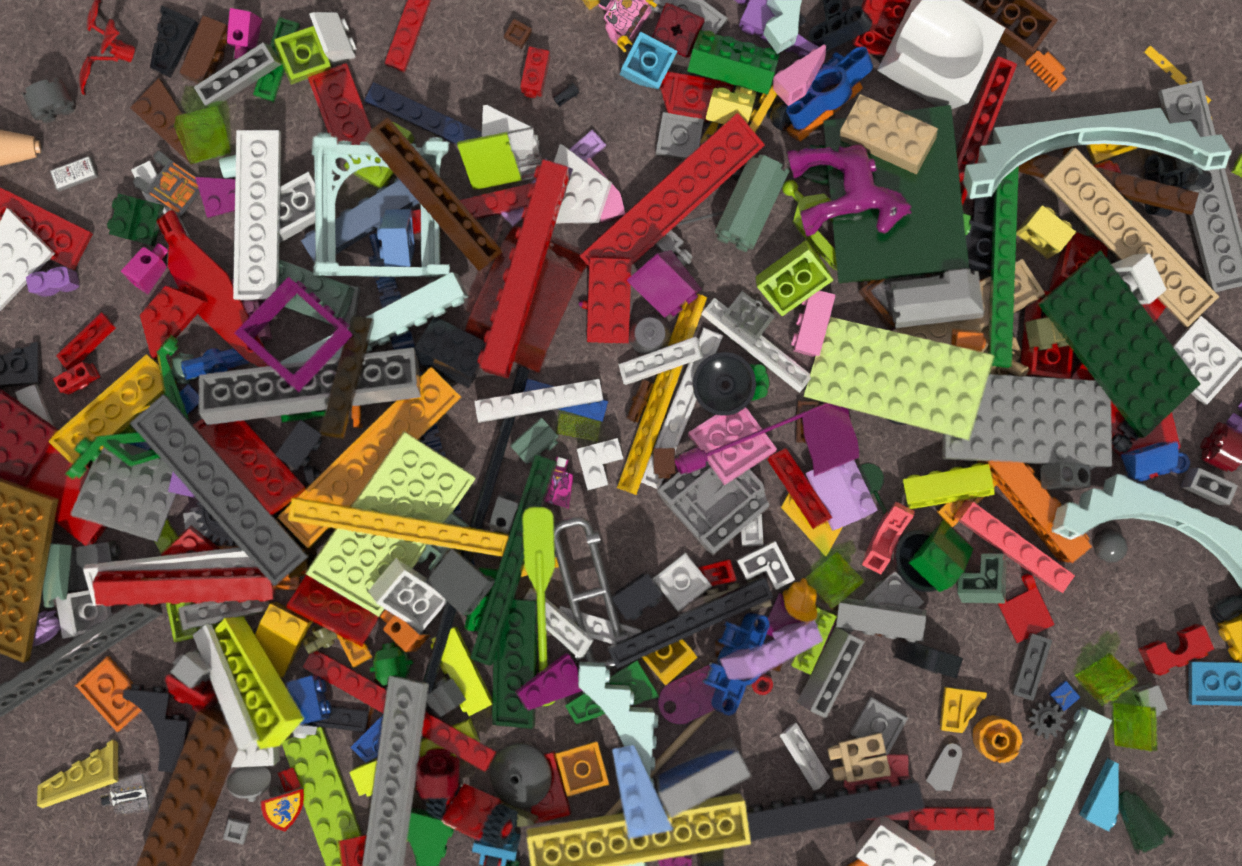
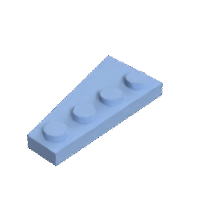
[612,745,673,839]

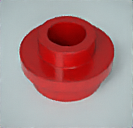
[752,673,773,695]

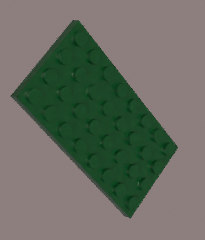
[1038,251,1201,438]

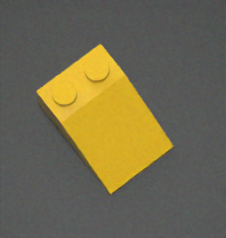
[255,602,313,678]

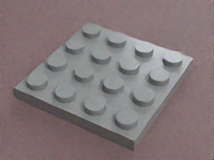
[71,443,177,542]

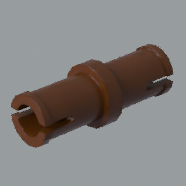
[626,379,654,423]

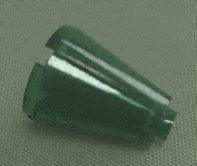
[1118,790,1174,854]

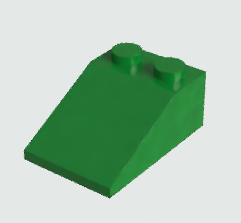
[909,520,974,592]

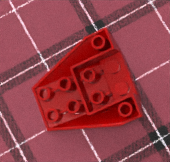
[853,0,912,56]

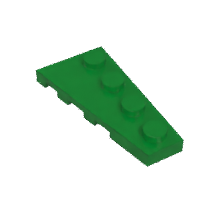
[565,660,659,724]

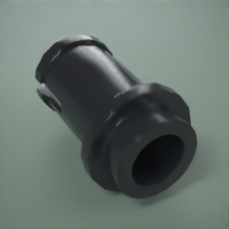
[552,82,580,108]

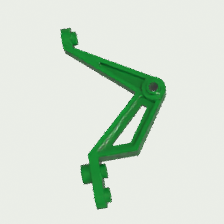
[65,335,190,479]

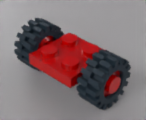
[426,783,518,848]

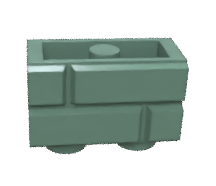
[510,417,559,465]

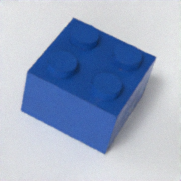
[286,676,332,725]

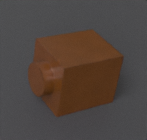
[653,448,675,478]

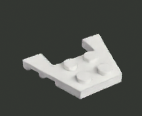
[554,144,612,224]

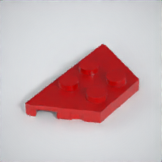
[660,71,735,122]
[140,286,208,359]

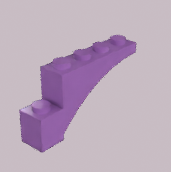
[734,0,819,59]

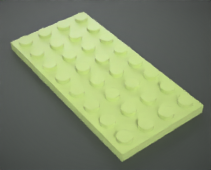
[804,317,994,440]
[306,431,476,616]

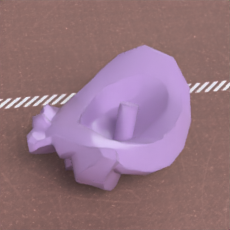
[32,610,61,647]

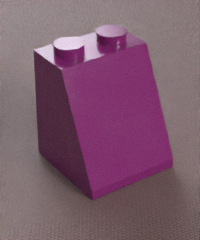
[627,250,702,318]

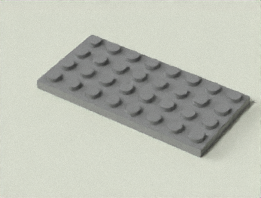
[943,375,1112,467]

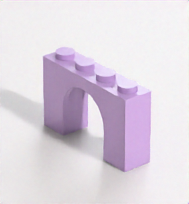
[720,621,823,679]

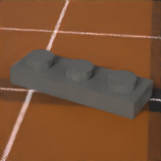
[1011,633,1052,701]

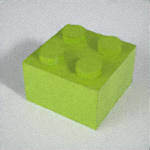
[274,26,331,84]

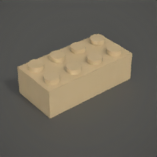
[840,94,938,175]

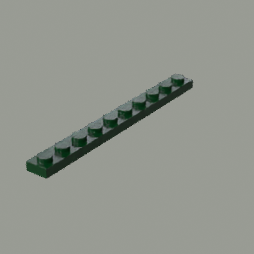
[470,455,557,666]

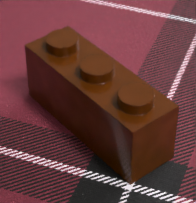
[179,15,228,84]

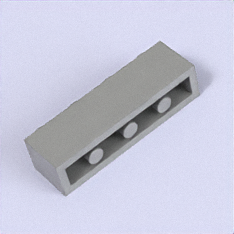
[194,42,282,108]
[836,597,927,642]
[797,627,865,718]

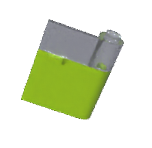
[457,127,549,190]

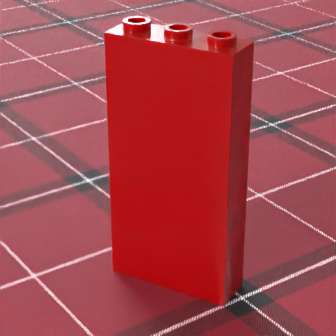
[26,444,107,546]

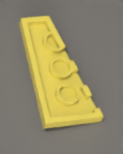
[37,740,118,808]

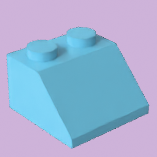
[620,31,677,89]

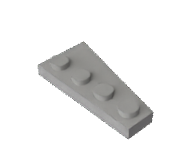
[648,0,728,35]

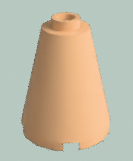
[0,130,41,166]

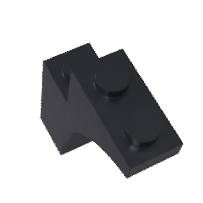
[123,683,189,772]

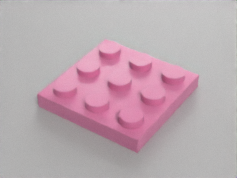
[688,408,777,485]

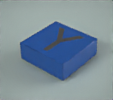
[1049,680,1080,711]

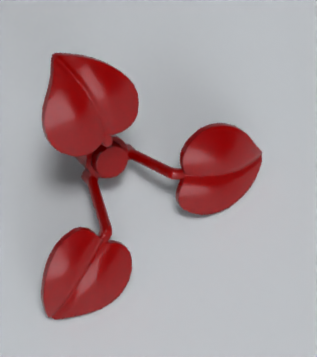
[79,0,135,95]

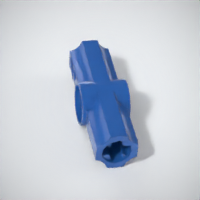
[181,348,250,379]

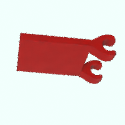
[997,574,1055,643]

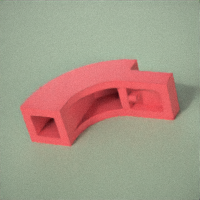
[862,501,915,574]

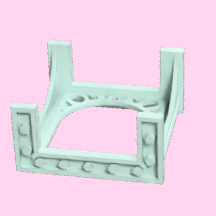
[312,133,449,277]

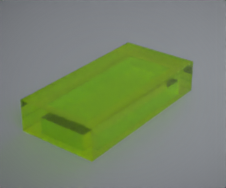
[556,413,601,442]

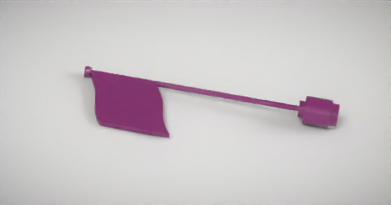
[674,403,859,477]

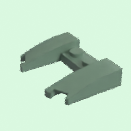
[42,544,72,607]

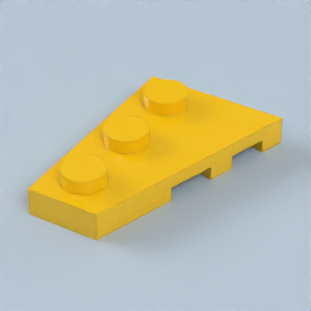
[781,493,843,557]

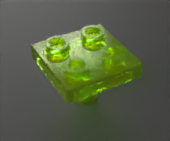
[805,552,864,609]
[1075,653,1138,706]
[1113,702,1157,752]

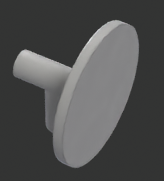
[227,766,271,802]

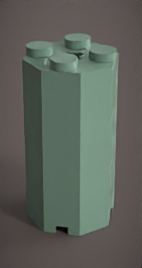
[715,155,789,252]

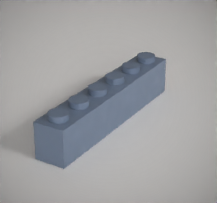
[301,178,419,263]

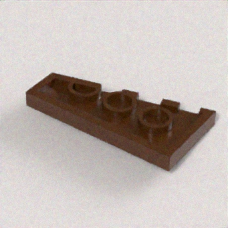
[130,78,206,165]

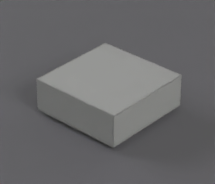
[223,817,251,844]

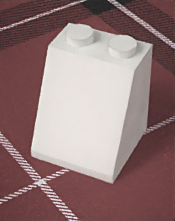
[482,105,539,159]

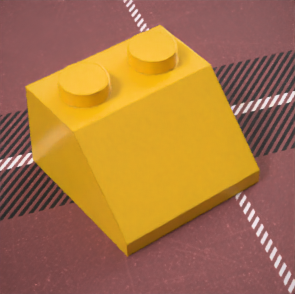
[1217,614,1242,662]
[642,639,698,685]

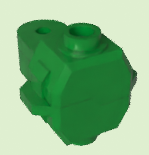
[370,642,414,685]

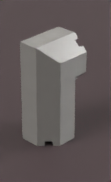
[890,269,984,328]

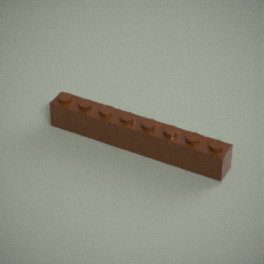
[365,117,503,271]

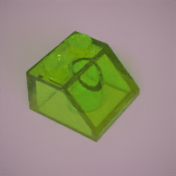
[174,105,231,164]

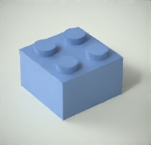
[377,209,415,267]

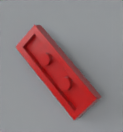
[56,312,116,370]

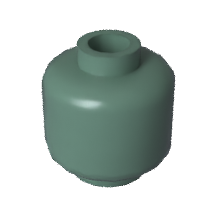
[170,353,197,384]

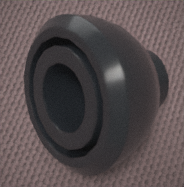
[767,102,791,131]

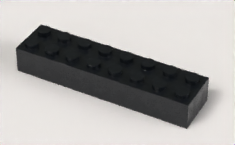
[746,775,925,841]

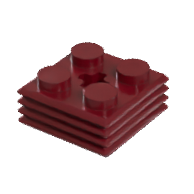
[652,3,705,58]

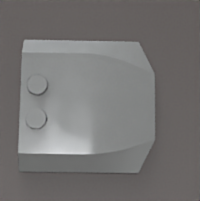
[657,462,769,555]

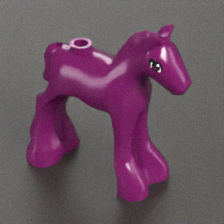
[787,145,912,237]

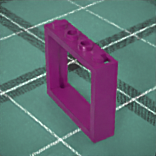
[235,277,353,392]

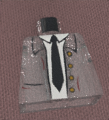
[101,768,157,814]

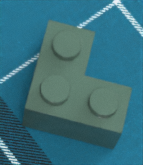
[958,554,1007,603]

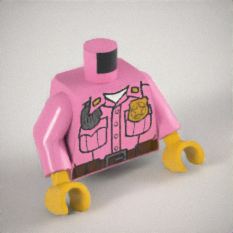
[599,0,657,52]

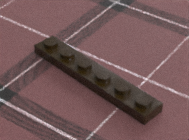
[320,316,374,438]

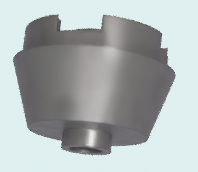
[629,314,671,355]

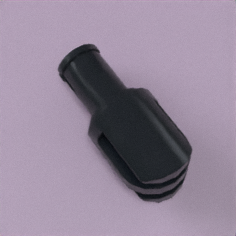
[1211,593,1242,623]

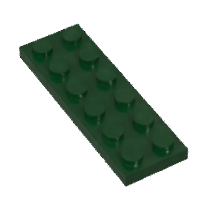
[492,598,537,729]

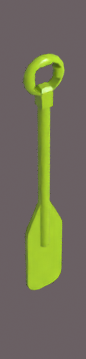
[523,507,555,706]

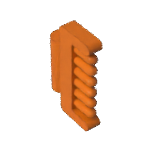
[1025,51,1066,92]
[351,405,363,428]

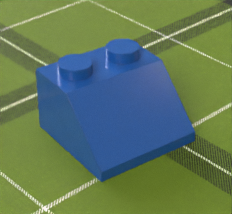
[1121,441,1179,482]

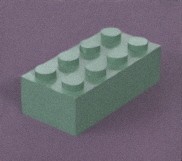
[279,259,355,326]

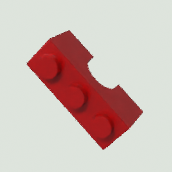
[1138,624,1214,675]

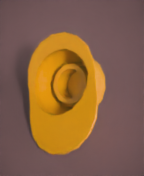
[783,578,817,622]

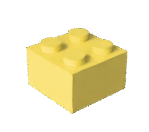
[1016,205,1076,259]

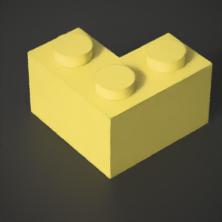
[706,86,757,124]

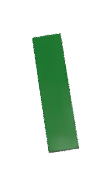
[253,17,300,102]

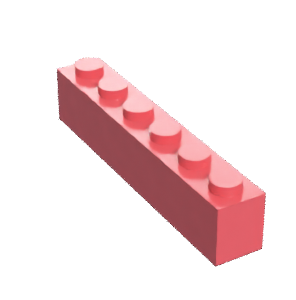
[953,500,1075,593]

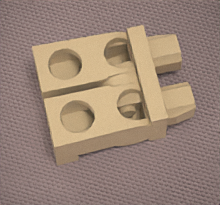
[827,732,891,782]

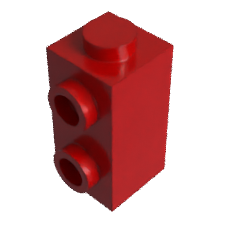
[520,47,550,98]

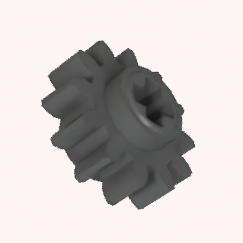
[1026,700,1067,739]

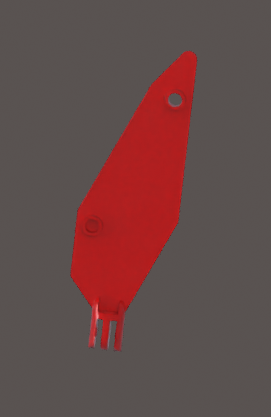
[156,210,269,367]

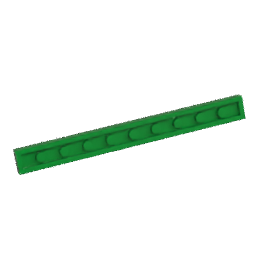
[988,166,1019,368]

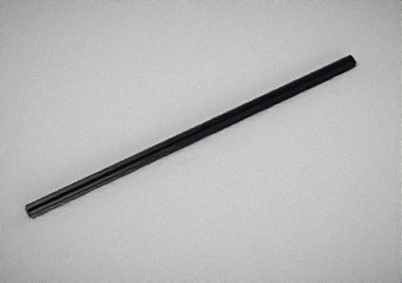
[422,367,529,694]

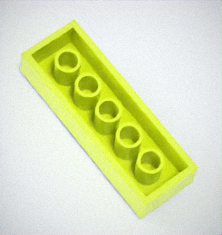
[214,617,304,749]

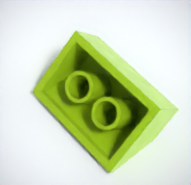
[755,240,833,316]

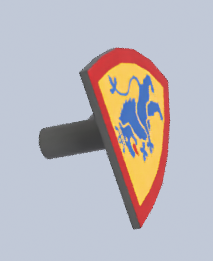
[260,786,304,831]

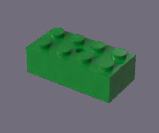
[687,30,780,94]

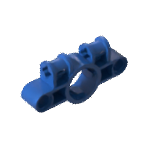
[786,47,873,129]
[702,613,770,715]

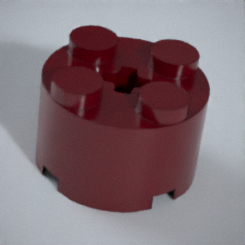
[1200,422,1242,472]
[415,749,460,799]

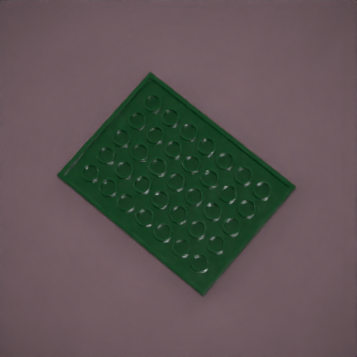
[823,105,969,284]

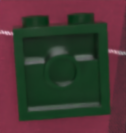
[107,193,164,246]

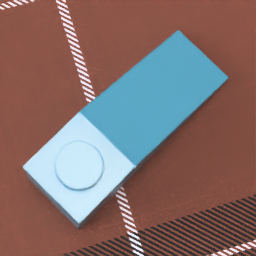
[1079,758,1119,831]

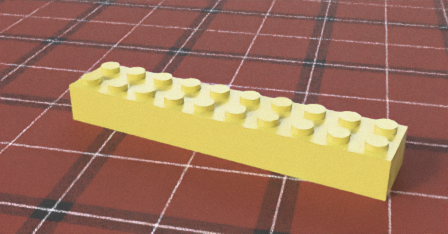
[527,793,751,866]

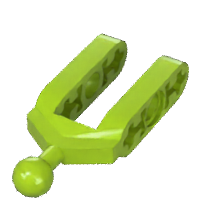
[782,180,837,270]

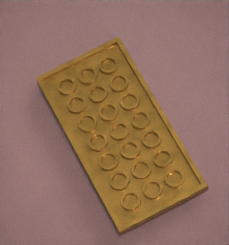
[0,478,58,663]

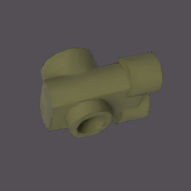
[303,625,338,655]

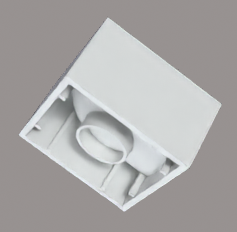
[877,0,1005,109]

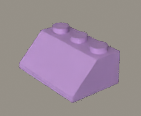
[806,460,878,531]

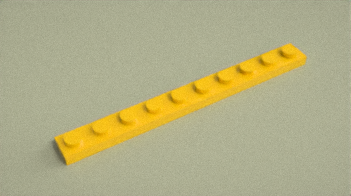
[617,294,707,495]
[288,497,509,557]

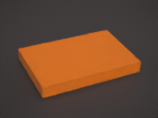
[75,656,142,732]

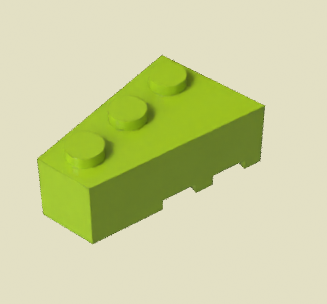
[343,122,415,189]

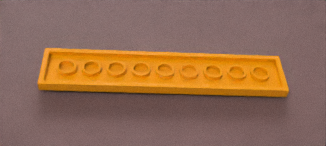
[277,367,462,548]

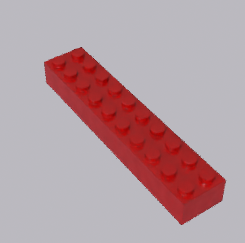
[478,160,570,379]

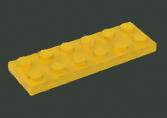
[48,354,176,464]

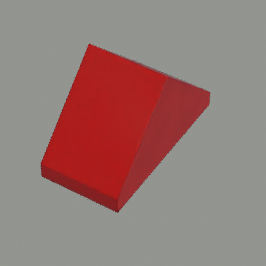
[698,558,736,586]

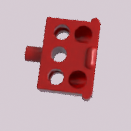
[53,362,101,395]

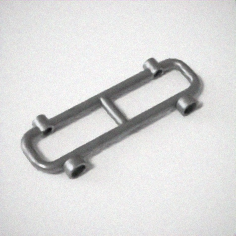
[554,517,628,669]

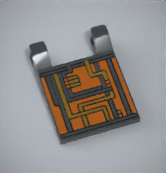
[133,151,200,217]

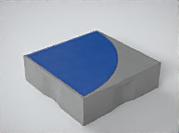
[656,737,751,818]

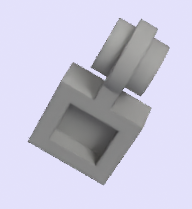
[655,230,693,266]

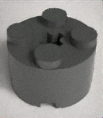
[22,78,75,123]

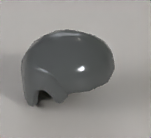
[1092,529,1128,563]

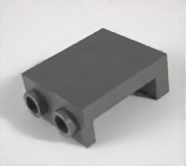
[68,541,121,591]
[426,548,495,615]

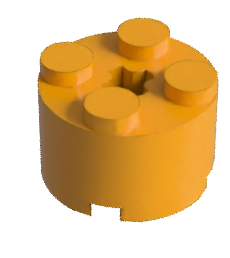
[973,715,1022,763]

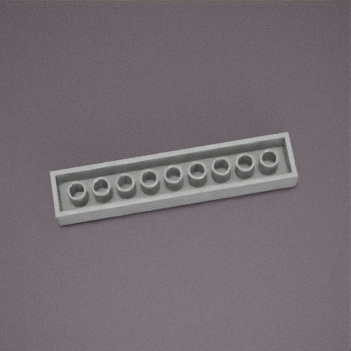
[199,348,421,425]

